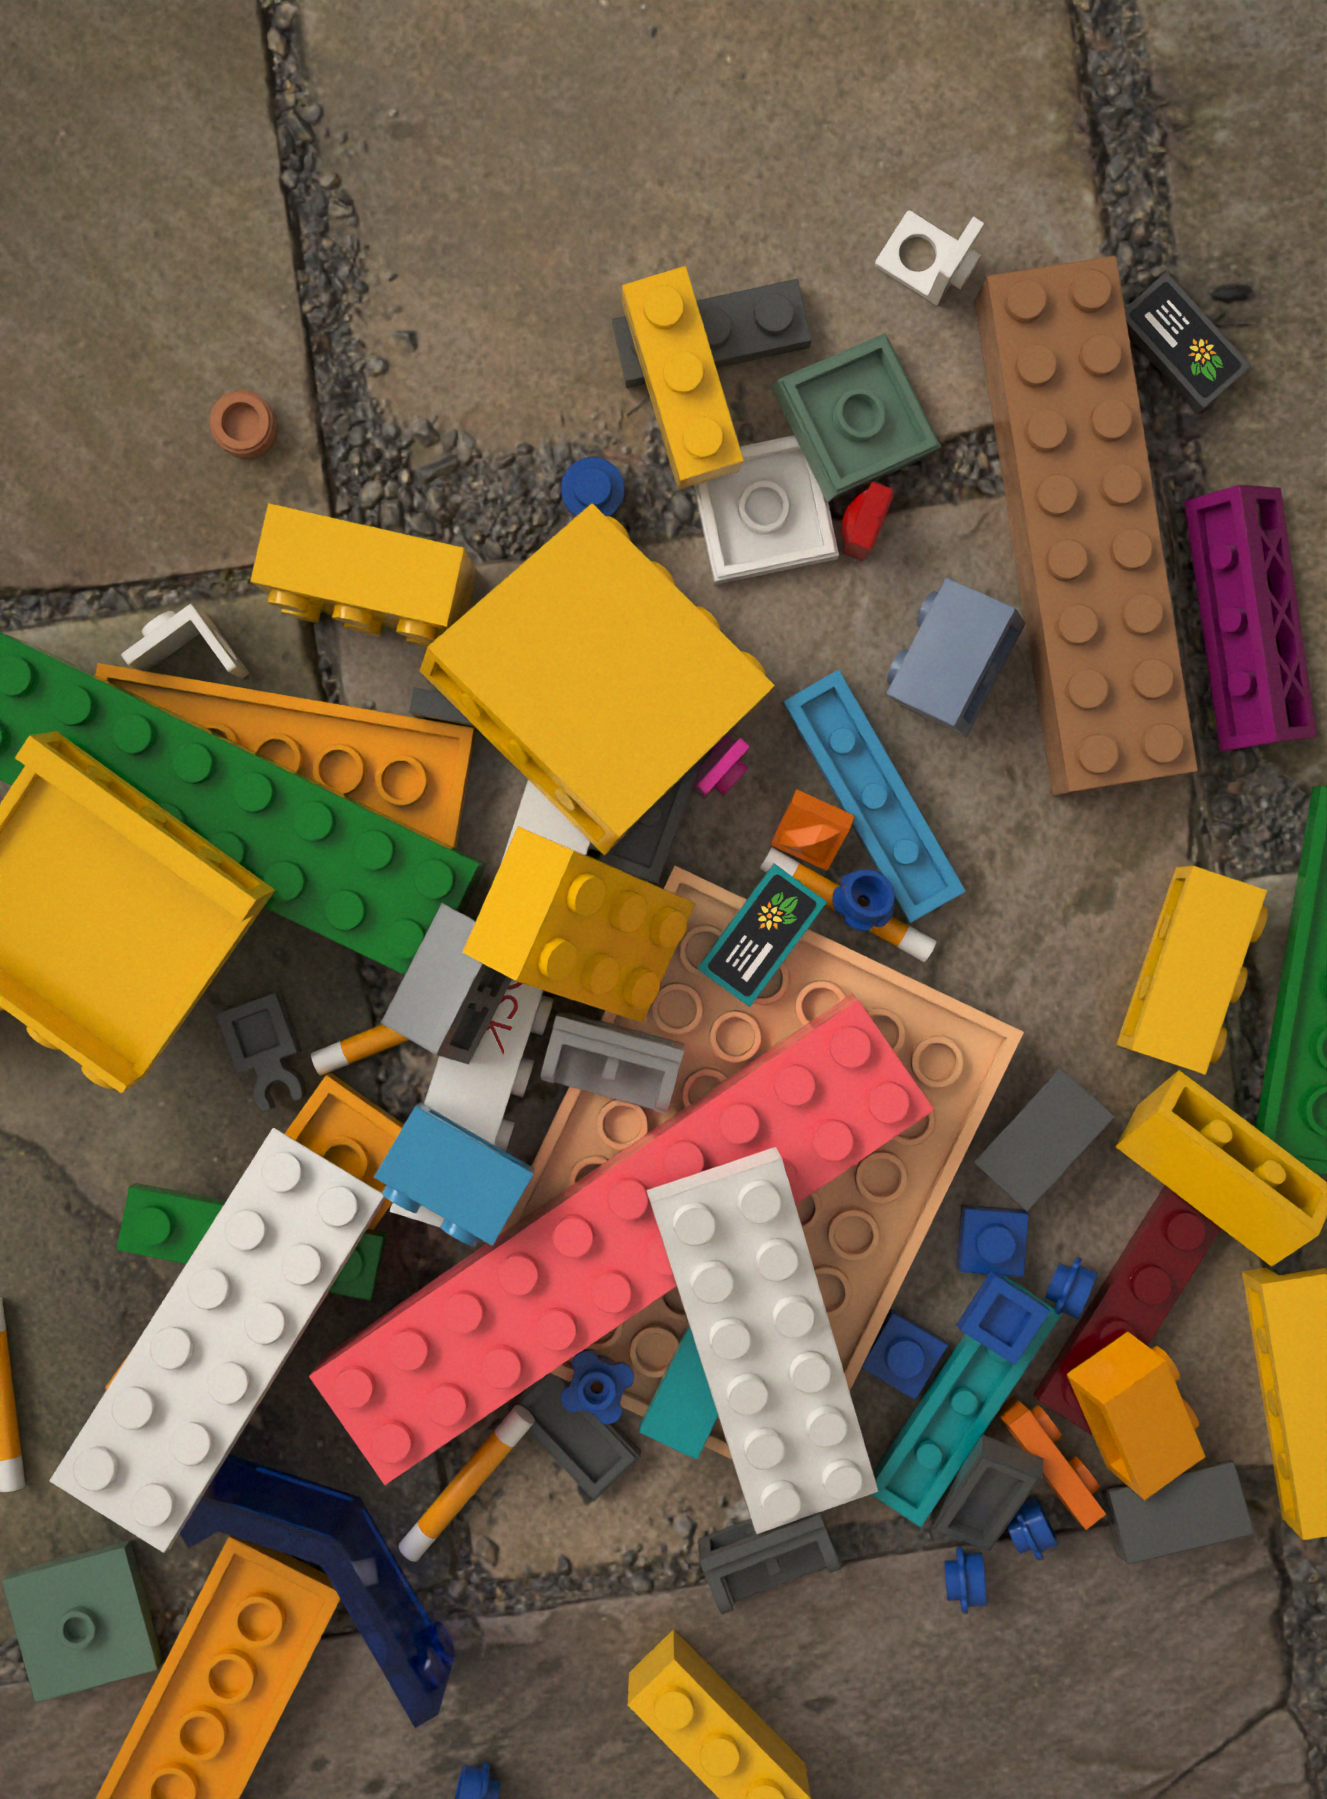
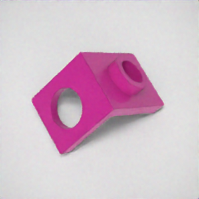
[692,734,750,799]

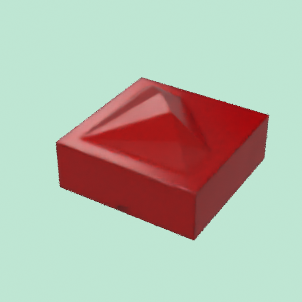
[842,481,894,561]

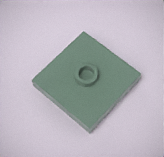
[771,333,941,503]
[2,1540,163,1703]

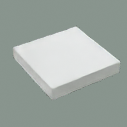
[694,435,839,585]

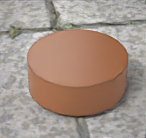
[210,390,278,459]

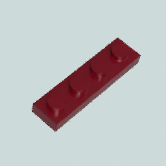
[1033,1185,1222,1435]

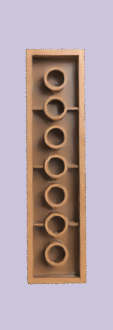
[974,255,1198,796]

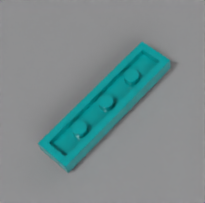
[871,1276,1062,1527]

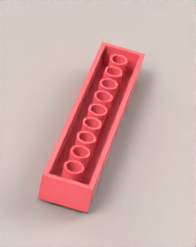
[309,993,934,1485]

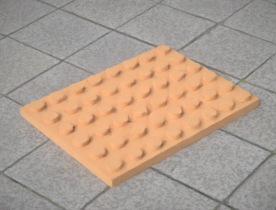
[499,865,1024,1459]

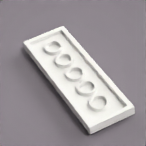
[49,1128,386,1553]
[646,1147,878,1534]

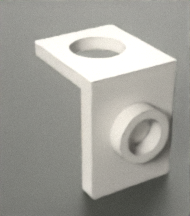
[875,211,984,306]
[121,604,250,679]

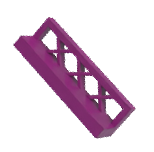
[1184,485,1317,751]

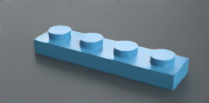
[782,669,966,923]

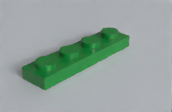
[116,1183,387,1301]

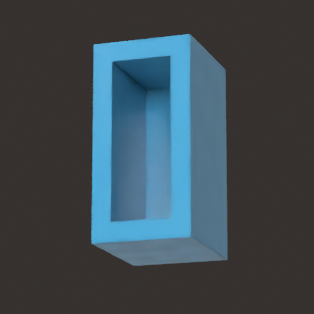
[374,1102,535,1247]

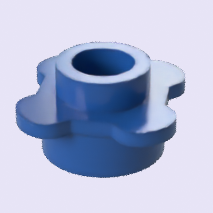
[561,1350,634,1424]

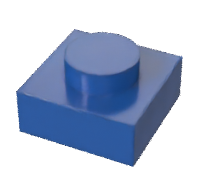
[956,1205,1029,1277]
[956,1270,1050,1365]
[861,1308,948,1400]

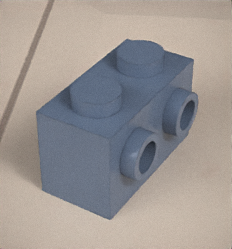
[886,577,1026,738]

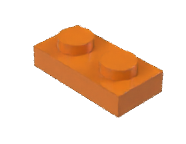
[997,1396,1106,1530]

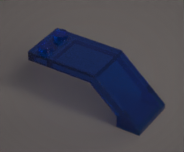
[180,1454,455,1728]

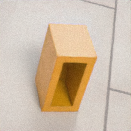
[1067,1332,1206,1501]

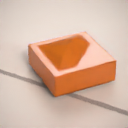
[770,789,855,871]

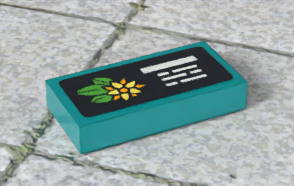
[697,863,827,1007]

